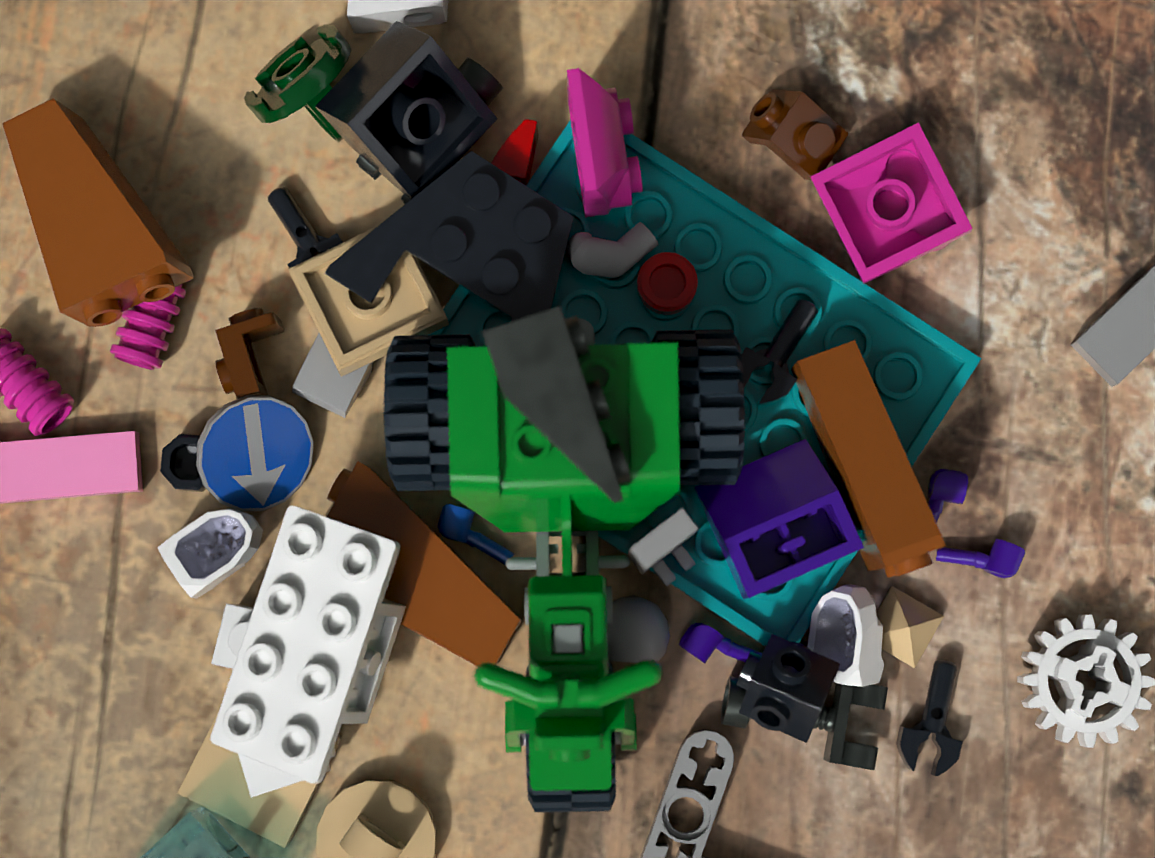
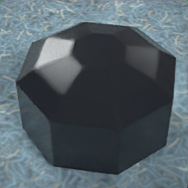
[160,434,206,492]

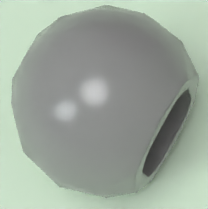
[607,595,670,663]

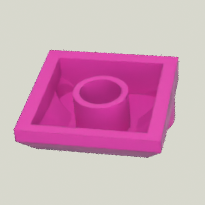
[567,68,643,218]
[810,122,973,284]

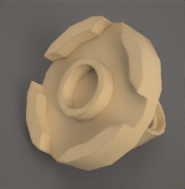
[316,779,437,858]

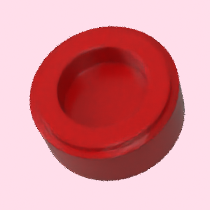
[637,252,698,315]

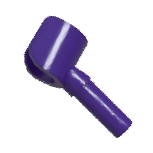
[928,469,968,523]
[936,539,1025,579]
[679,622,763,663]

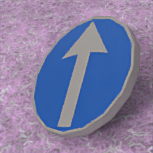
[196,395,314,512]

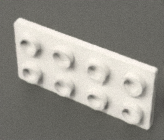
[210,506,406,783]

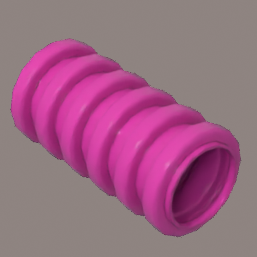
[110,280,190,370]
[0,328,75,436]

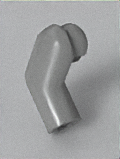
[566,222,659,279]

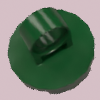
[244,25,352,143]

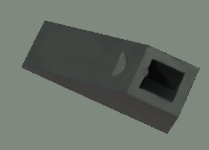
[483,306,632,503]

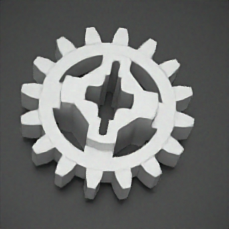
[1017,615,1155,748]

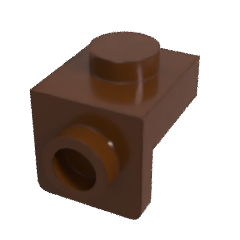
[742,89,849,180]
[215,308,284,399]

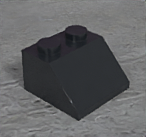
[315,21,498,200]

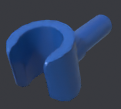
[438,504,514,565]

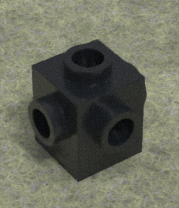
[737,634,841,743]

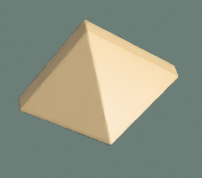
[876,586,944,668]

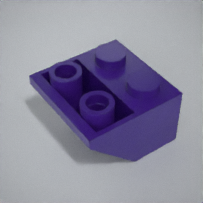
[694,439,864,599]

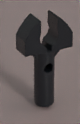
[268,187,343,268]
[741,299,818,406]
[896,659,963,776]

